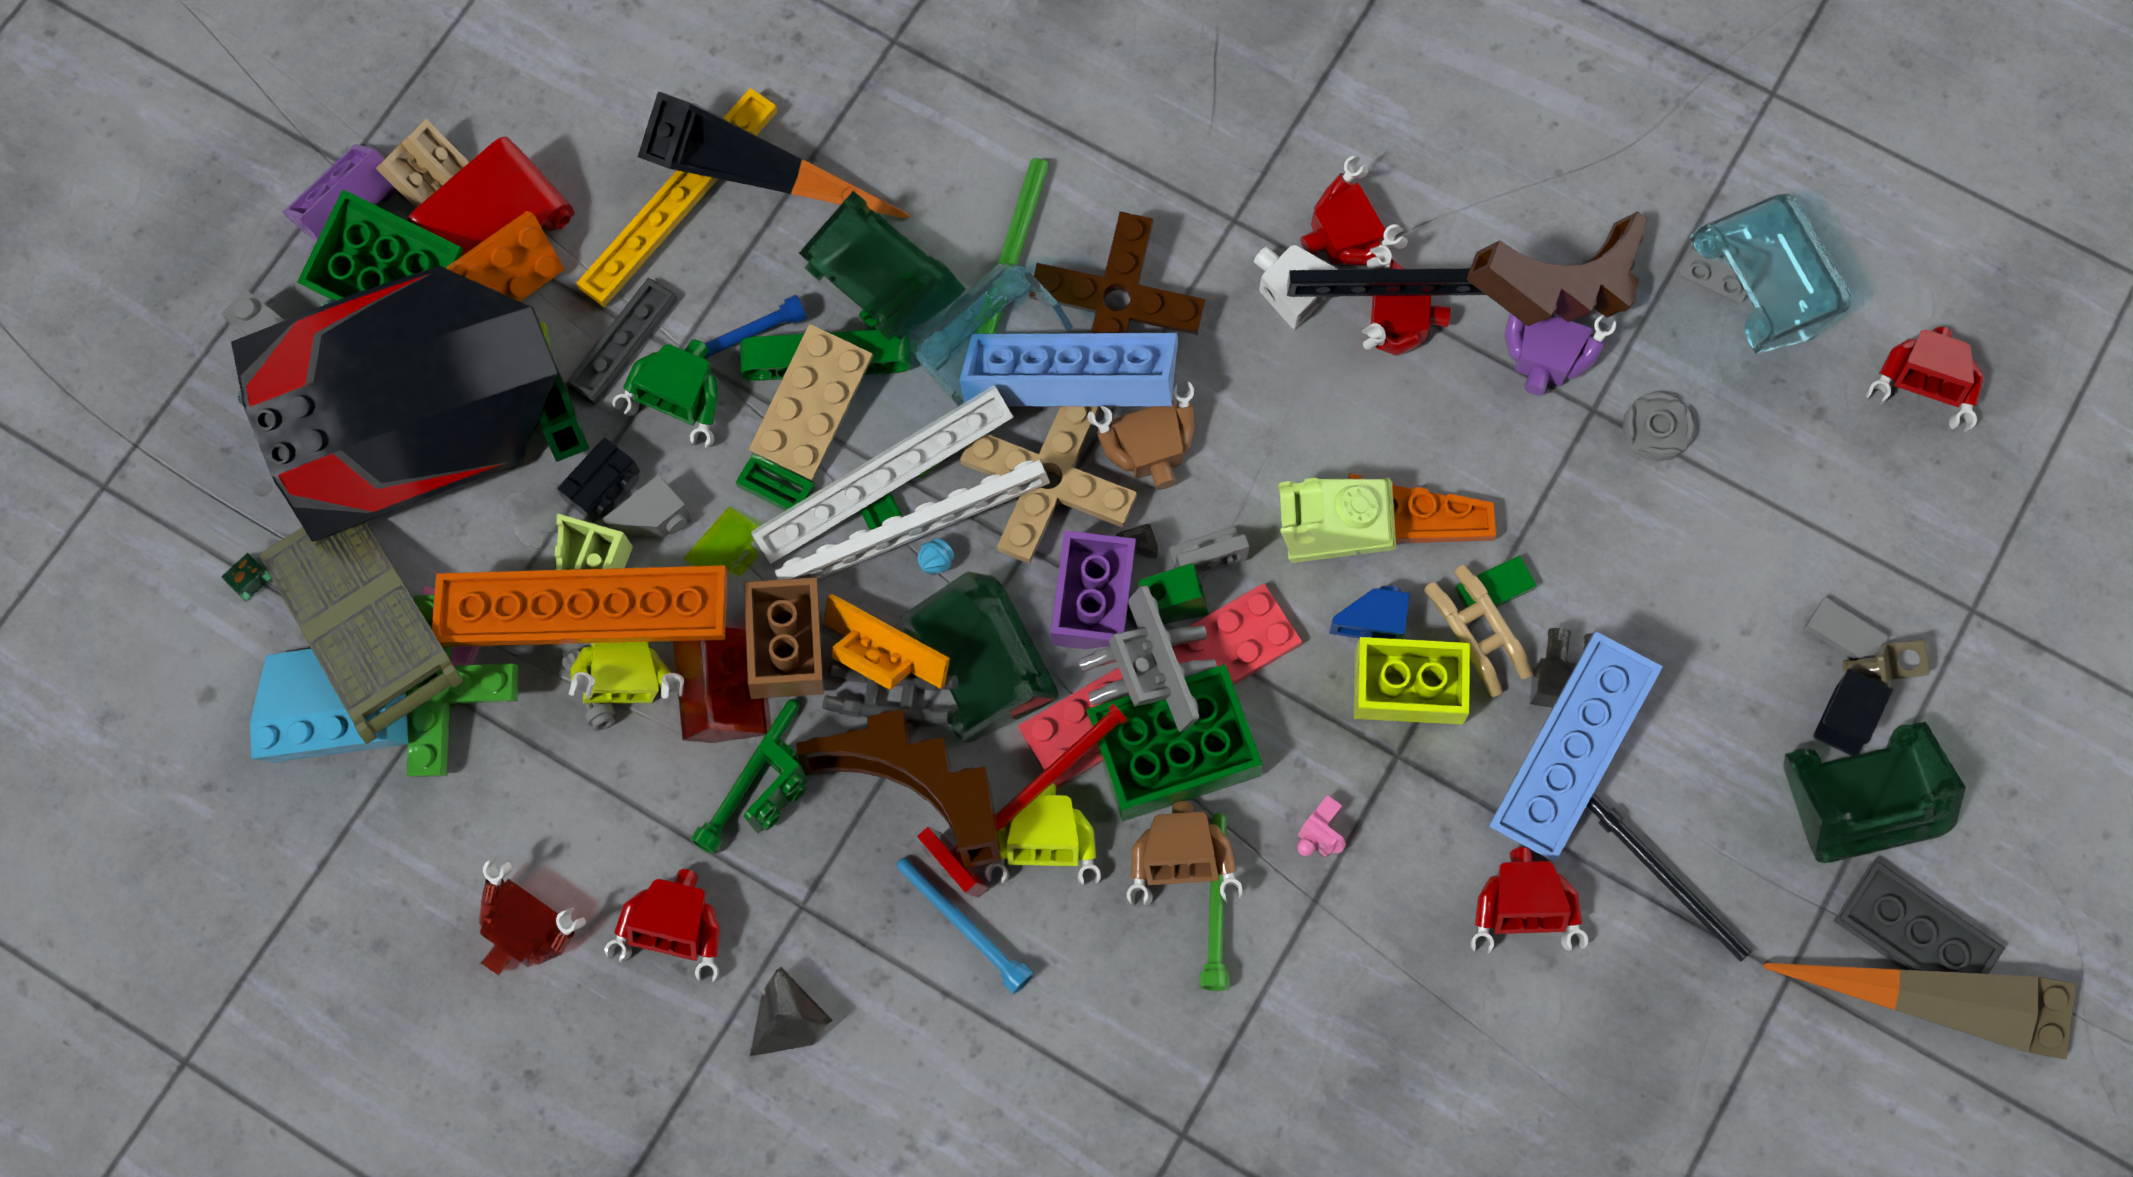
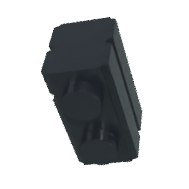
[557,437,640,523]

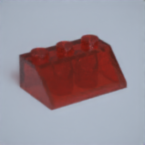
[673,627,767,743]

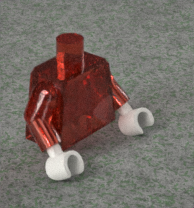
[479,856,586,976]

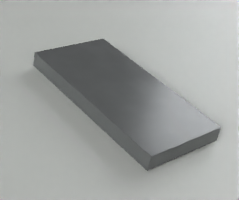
[1833,859,2005,974]

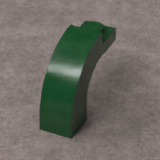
[540,363,590,462]

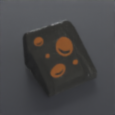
[1116,523,1158,558]

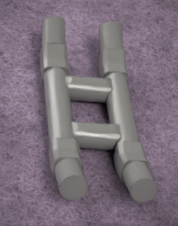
[1079,625,1217,706]

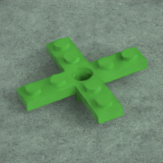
[406,595,519,777]

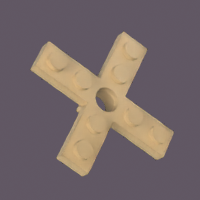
[960,406,1137,564]

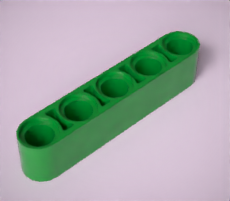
[740,329,911,381]

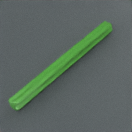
[976,158,1048,334]

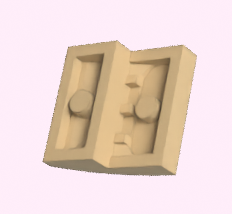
[376,119,469,208]

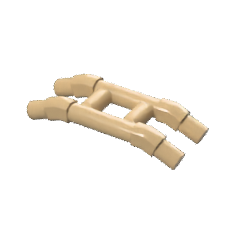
[1424,565,1533,697]

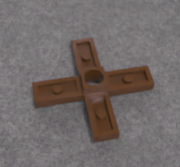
[1029,211,1205,335]

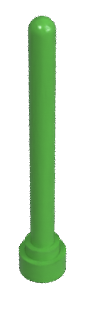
[1199,812,1230,991]

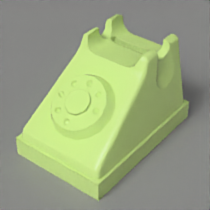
[1278,477,1397,563]

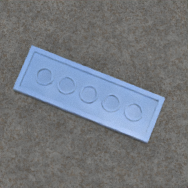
[1488,631,1663,862]

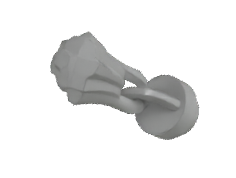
[562,648,615,731]

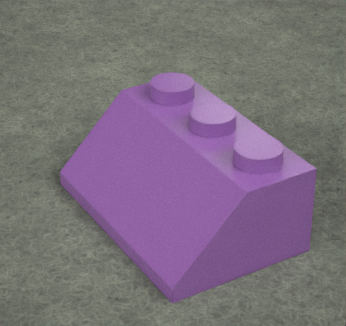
[282,144,397,242]
[1051,530,1136,650]

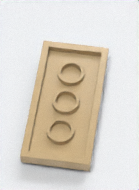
[748,323,874,481]

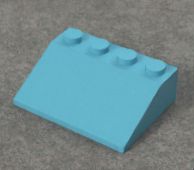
[250,649,408,763]

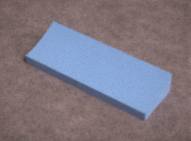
[959,333,1178,406]

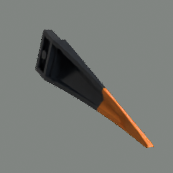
[638,91,910,219]

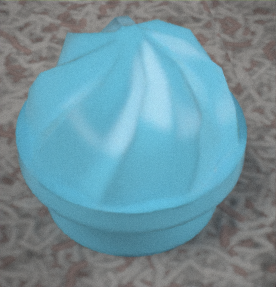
[917,538,954,575]

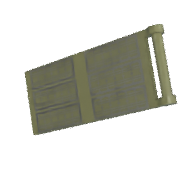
[259,522,464,744]

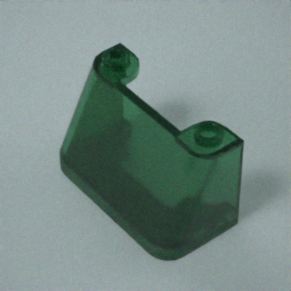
[799,191,966,341]
[900,571,1059,742]
[1783,721,1966,863]

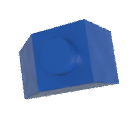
[1329,586,1410,639]

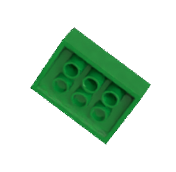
[297,189,463,301]
[1087,664,1263,822]

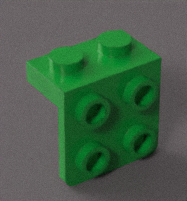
[743,736,809,833]

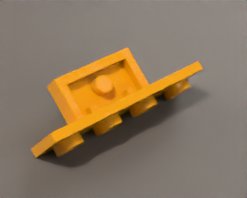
[824,594,950,690]

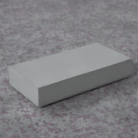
[1804,597,1888,660]

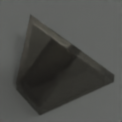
[750,967,833,1056]

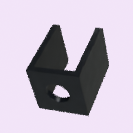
[1813,668,1893,757]

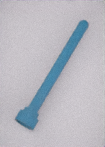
[897,858,1034,995]

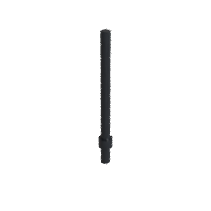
[1587,793,1751,962]

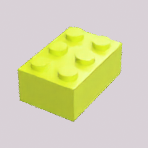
[1354,637,1470,725]

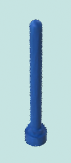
[704,294,808,359]

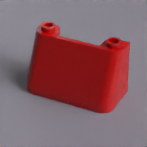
[407,136,575,256]

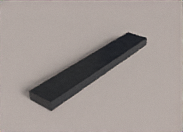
[1287,268,1486,297]

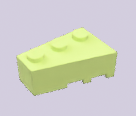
[555,513,633,570]

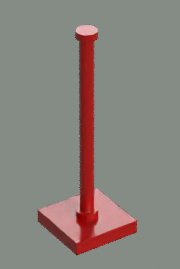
[917,703,1128,898]

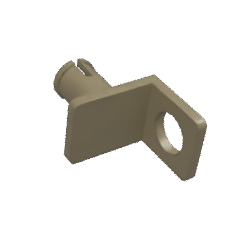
[1843,639,1930,687]

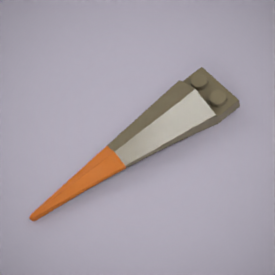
[1762,963,2076,1060]

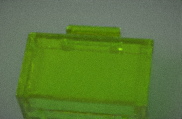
[684,507,759,577]

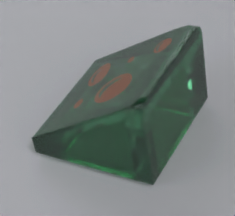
[221,552,271,601]

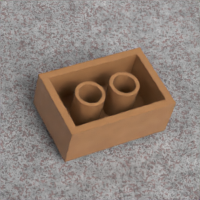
[744,578,824,699]

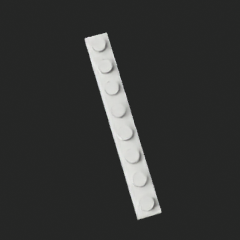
[751,385,1013,564]
[775,460,1050,580]

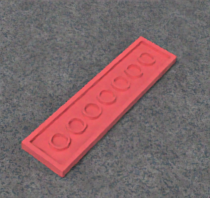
[1018,583,1302,789]

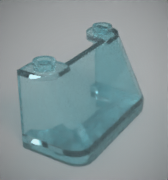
[1690,194,1851,354]

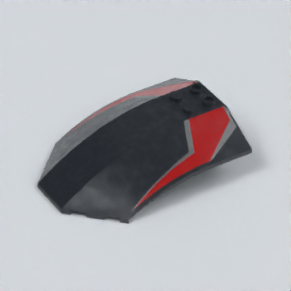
[231,266,559,542]

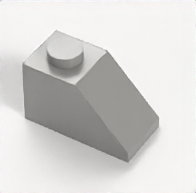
[603,474,690,538]

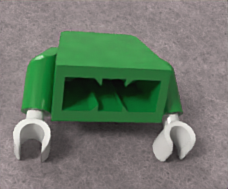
[612,339,718,448]

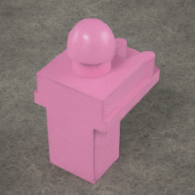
[1297,795,1346,857]

